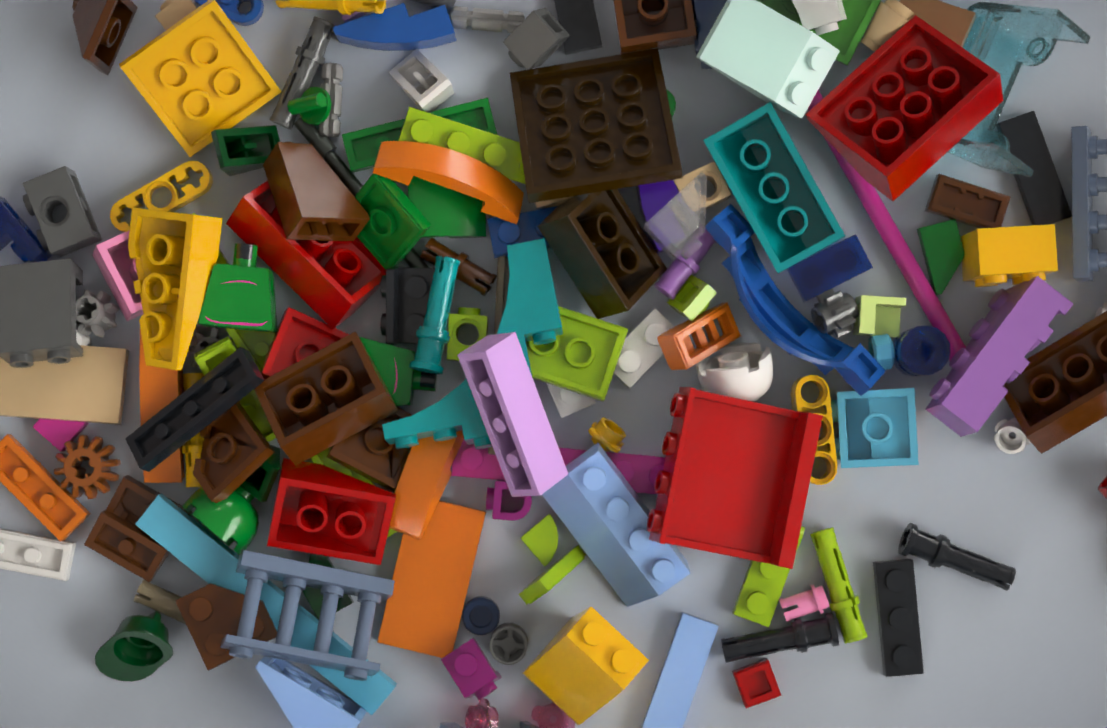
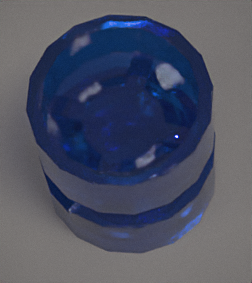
[893,325,951,377]

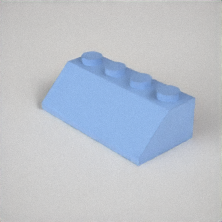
[542,443,690,607]

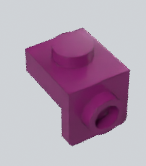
[441,638,502,701]

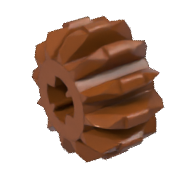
[54,435,121,499]

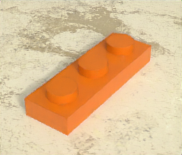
[0,434,91,542]

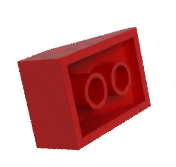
[267,458,396,565]

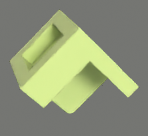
[853,295,907,338]

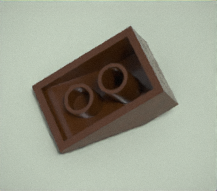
[613,0,697,54]

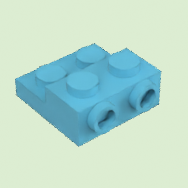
[831,388,919,468]

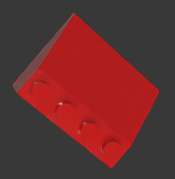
[806,15,1004,201]

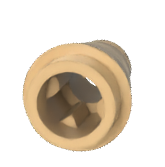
[860,0,914,52]

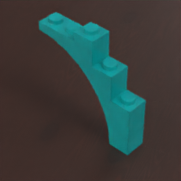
[382,238,563,449]

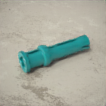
[409,256,460,375]

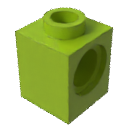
[447,307,489,361]

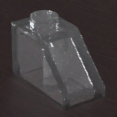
[643,172,707,261]

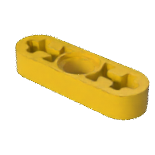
[110,161,213,233]

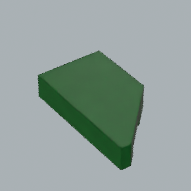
[917,219,964,296]

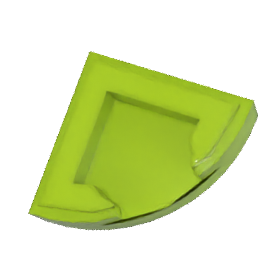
[521,513,558,567]

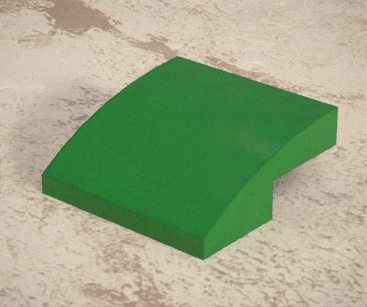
[408,176,486,239]

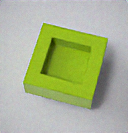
[666,275,717,322]

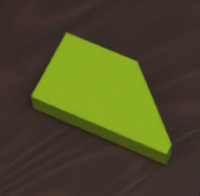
[518,545,586,605]

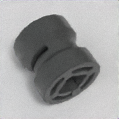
[489,623,528,665]

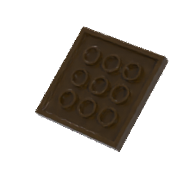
[510,48,683,203]

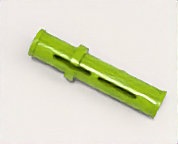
[810,527,868,644]

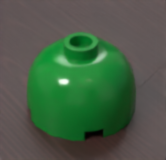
[182,486,259,555]

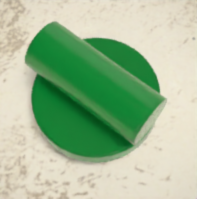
[287,87,331,125]

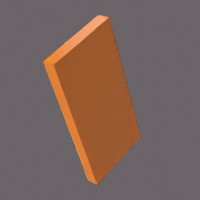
[377,500,486,658]

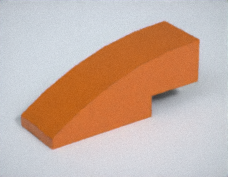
[389,431,464,540]

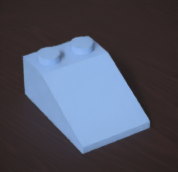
[255,656,367,728]

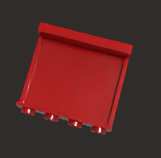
[647,387,823,569]

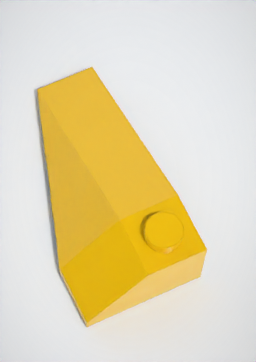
[128,207,222,370]

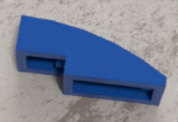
[332,3,457,51]

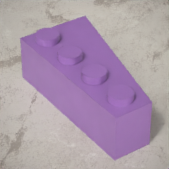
[925,276,1073,437]

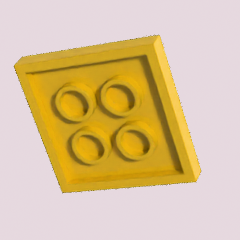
[119,0,282,157]

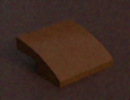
[84,475,193,582]

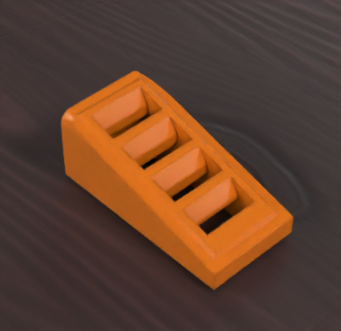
[657,302,741,370]

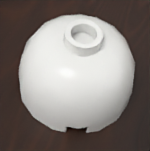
[696,343,773,402]

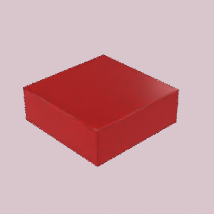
[732,658,782,709]

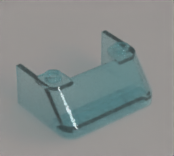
[948,2,1091,177]

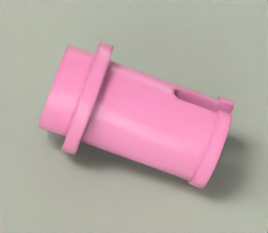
[779,584,830,622]

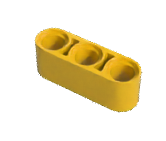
[790,375,837,485]

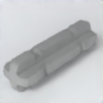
[451,6,525,33]
[319,63,343,138]

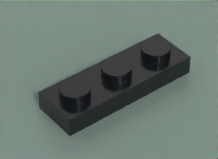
[873,559,924,677]

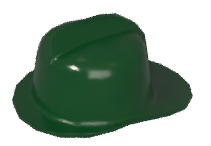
[95,611,173,682]

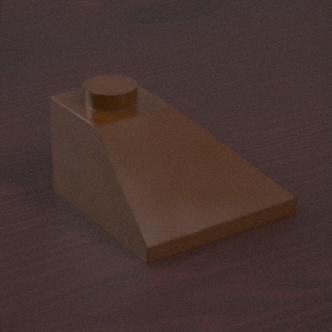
[72,0,138,75]

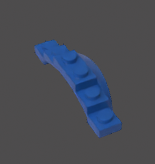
[704,203,886,396]

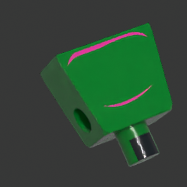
[198,243,277,333]
[360,337,437,406]

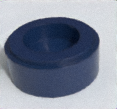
[462,596,500,635]

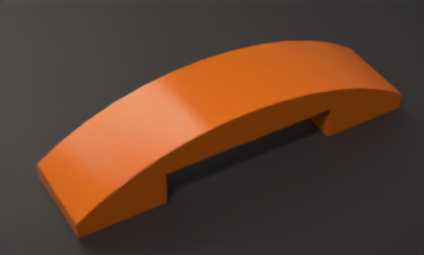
[372,141,524,224]

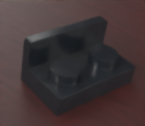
[380,267,435,345]

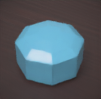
[868,334,895,370]

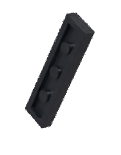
[125,347,265,472]

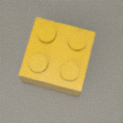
[960,224,1058,287]

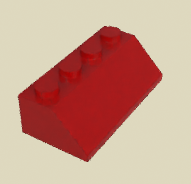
[226,180,386,329]

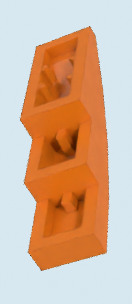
[139,329,185,483]

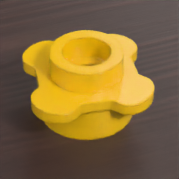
[588,418,626,453]

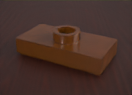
[925,174,1011,229]

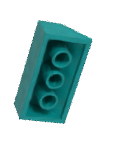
[703,102,845,273]

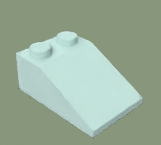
[696,0,840,119]

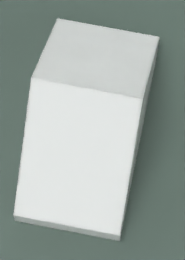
[389,49,454,112]

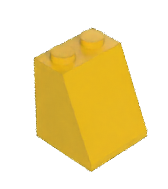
[523,607,649,725]

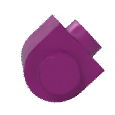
[486,480,532,521]

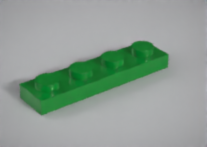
[342,98,497,173]

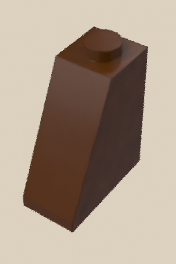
[263,142,370,241]

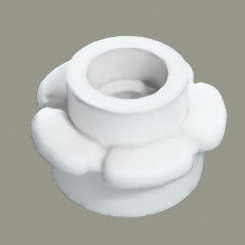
[994,418,1031,454]

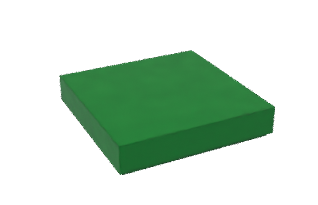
[355,173,431,270]

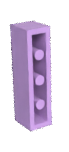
[457,332,568,497]

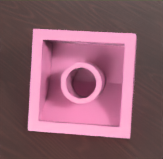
[92,230,143,322]

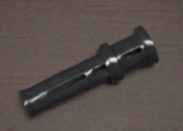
[898,523,1016,591]
[721,612,839,663]

